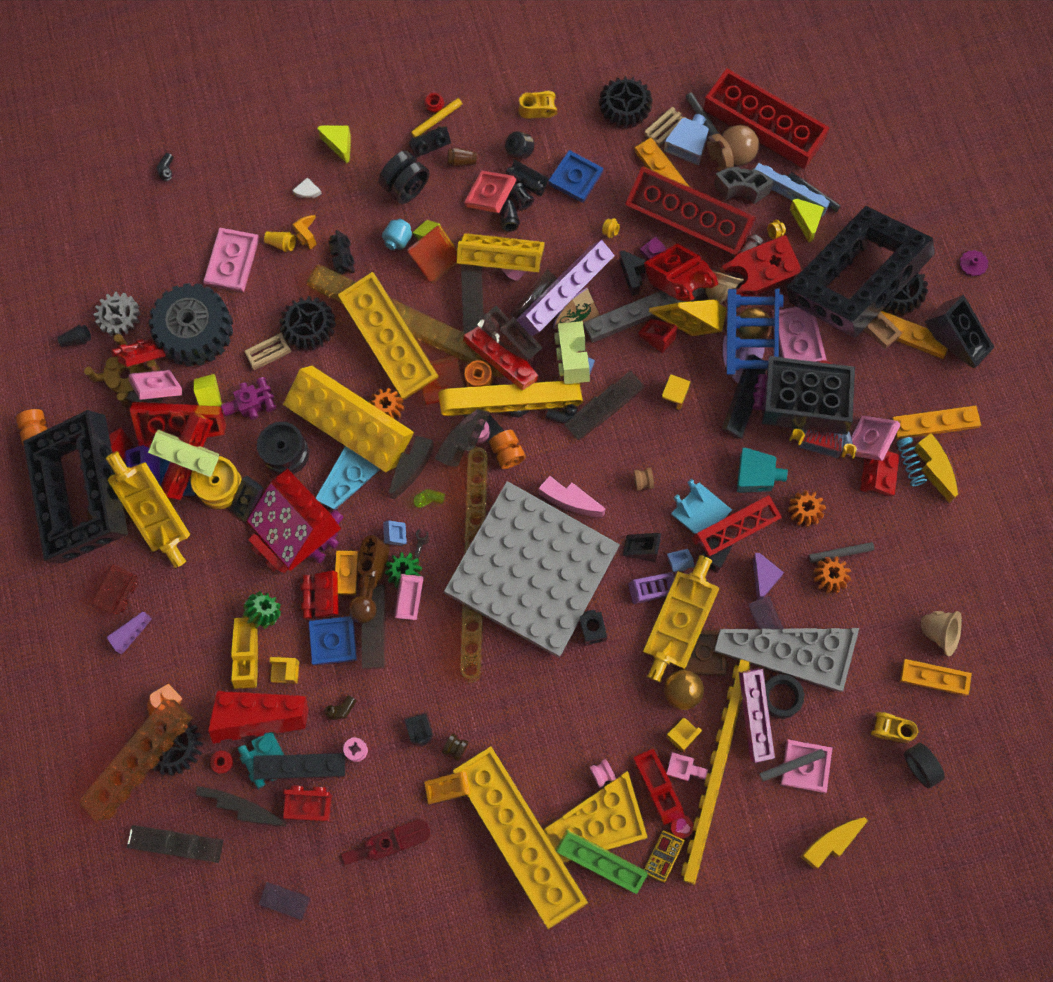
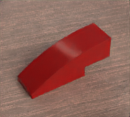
[633,748,684,825]

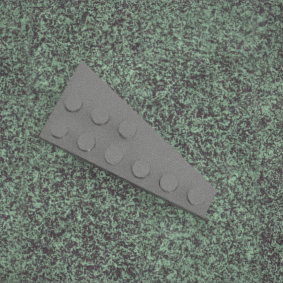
[713,628,859,692]

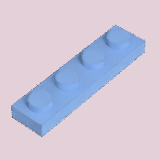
[755,163,830,217]

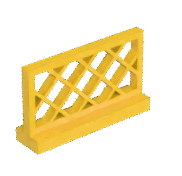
[457,233,545,272]

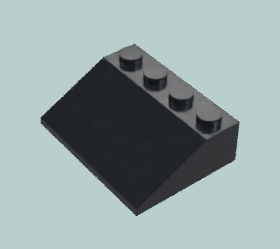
[761,356,855,435]

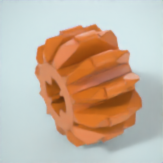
[369,388,404,419]
[788,490,826,527]
[813,557,851,594]

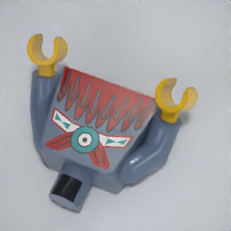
[789,428,857,459]

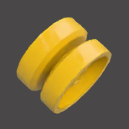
[190,456,242,509]

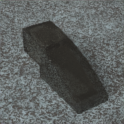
[477,306,542,361]
[435,409,490,467]
[389,436,434,499]

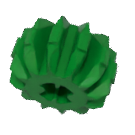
[385,552,422,589]
[243,591,281,629]

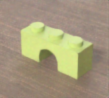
[554,321,590,384]
[148,430,219,477]

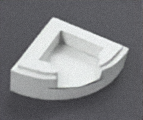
[292,178,322,198]

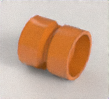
[464,360,493,387]
[16,409,48,446]
[489,430,526,469]

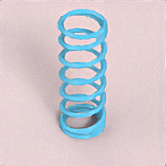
[896,437,927,486]

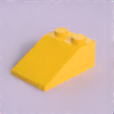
[649,299,727,336]

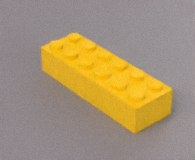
[283,366,414,472]

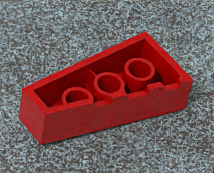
[130,402,226,448]
[209,691,309,744]

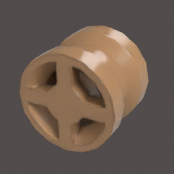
[633,468,654,491]

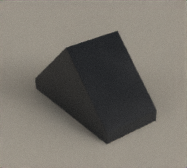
[623,533,661,562]

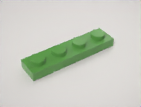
[556,830,648,894]

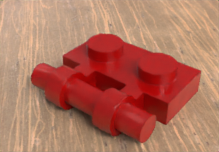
[111,339,166,367]
[301,571,338,619]

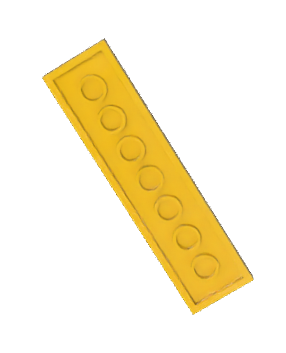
[453,747,588,929]

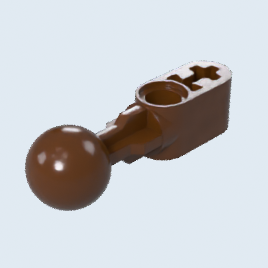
[348,535,389,624]

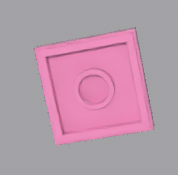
[129,370,182,400]
[847,416,900,461]
[780,740,832,793]

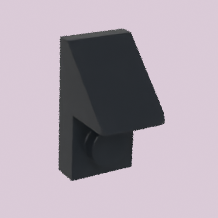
[619,250,646,296]
[229,476,264,522]

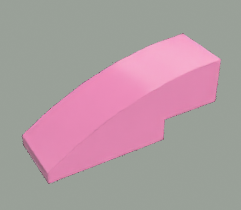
[539,476,605,517]

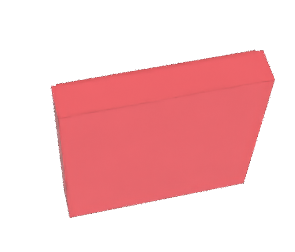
[464,170,516,213]

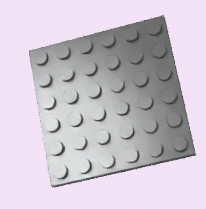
[443,481,620,658]

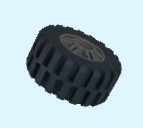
[149,283,233,367]

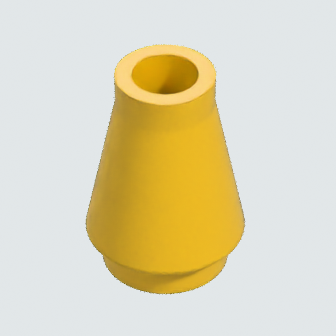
[264,231,296,252]

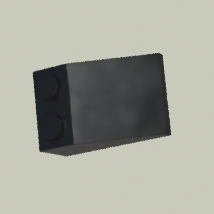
[925,295,994,368]

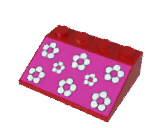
[247,468,341,571]

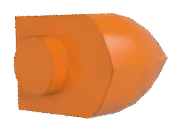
[147,684,183,718]

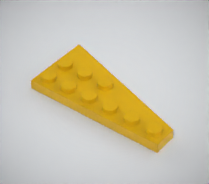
[514,771,648,877]

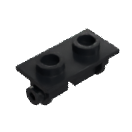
[408,126,451,158]
[505,160,549,196]
[328,230,355,275]

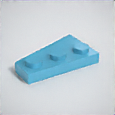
[316,446,380,510]

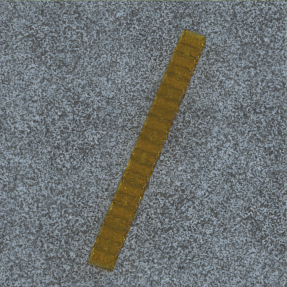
[306,265,504,378]
[460,447,488,682]

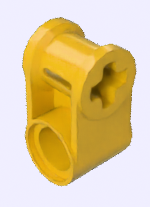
[519,91,557,119]
[871,712,918,743]

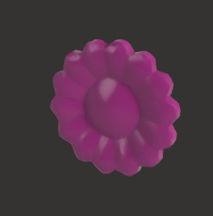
[960,250,989,277]

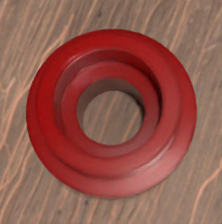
[424,93,444,113]
[210,751,233,774]

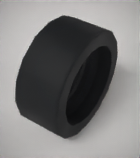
[765,675,804,719]
[904,742,945,789]

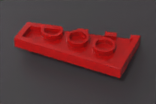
[463,318,538,391]

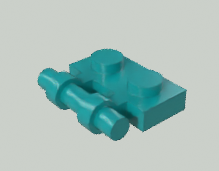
[237,732,284,789]

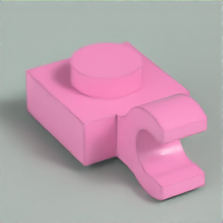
[667,752,708,781]

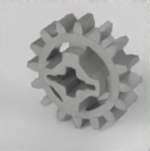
[94,292,141,336]

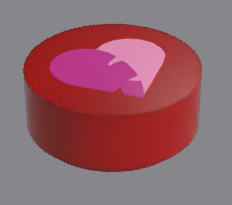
[670,815,694,839]

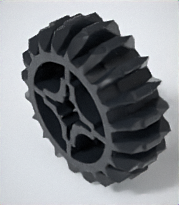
[599,75,653,129]
[885,271,928,316]
[279,295,336,351]
[141,714,203,776]

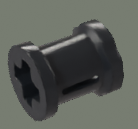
[509,183,535,210]

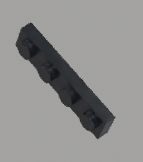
[721,354,767,439]
[253,753,345,780]

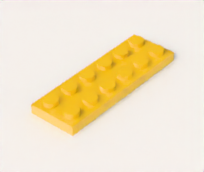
[338,272,439,400]

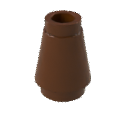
[448,147,477,167]

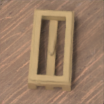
[644,107,685,147]
[244,333,291,370]

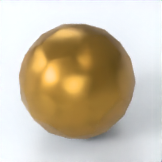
[736,308,772,339]
[664,670,704,710]

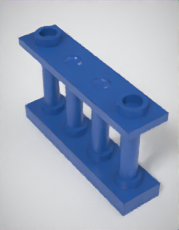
[726,289,783,376]

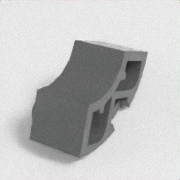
[714,167,773,204]

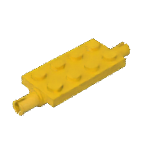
[105,451,190,568]
[643,555,719,682]

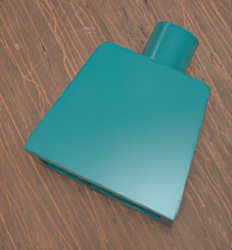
[737,448,788,493]

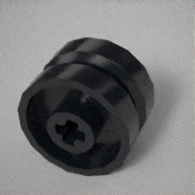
[378,151,430,204]
[257,422,310,475]

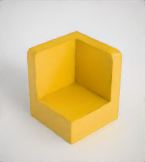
[662,374,690,410]
[269,657,299,684]
[666,718,702,753]

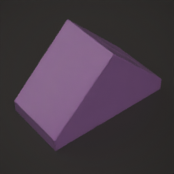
[752,553,784,601]

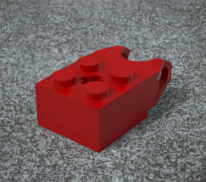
[720,235,802,296]
[644,243,718,302]

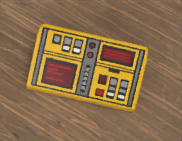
[644,831,685,883]

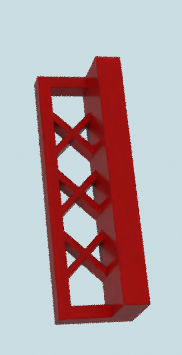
[161,411,213,500]
[691,495,782,557]

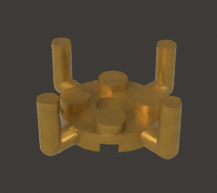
[84,334,161,408]

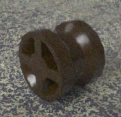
[442,733,469,761]

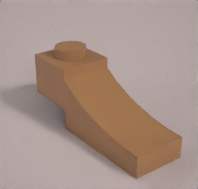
[849,295,902,349]

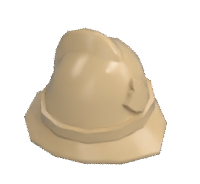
[705,269,744,304]
[921,611,961,656]

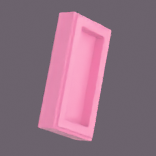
[394,574,423,620]

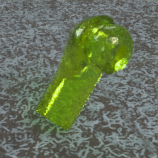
[414,489,445,508]

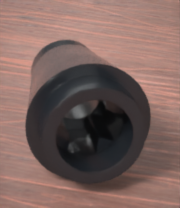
[500,200,520,232]
[58,325,91,348]

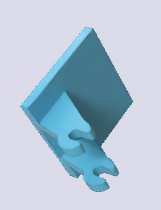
[671,479,732,534]

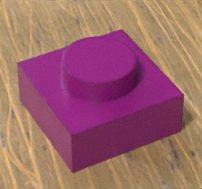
[640,237,667,260]

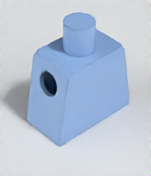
[664,114,709,165]

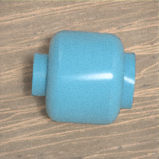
[382,219,412,250]

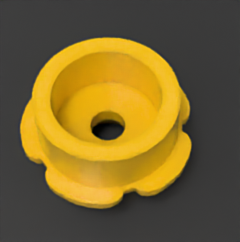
[602,218,620,238]
[767,219,786,239]

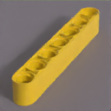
[438,381,583,416]

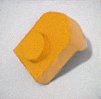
[292,215,317,249]

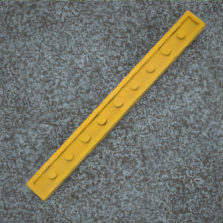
[681,659,751,885]

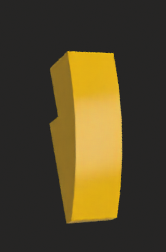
[914,433,958,503]
[231,618,258,689]
[800,817,868,869]

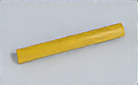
[411,98,462,138]

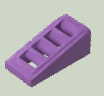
[628,572,675,604]
[107,612,152,654]

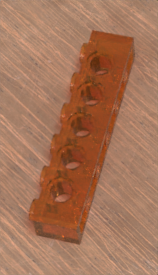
[78,700,192,821]

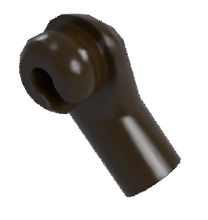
[324,695,357,720]

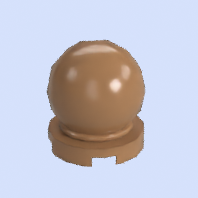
[707,125,759,172]

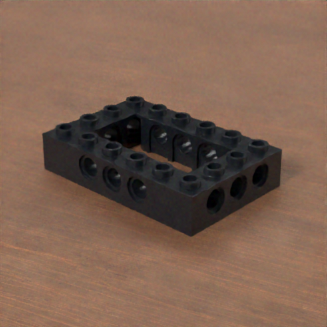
[786,206,935,338]
[23,410,128,564]

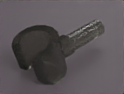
[413,529,429,559]

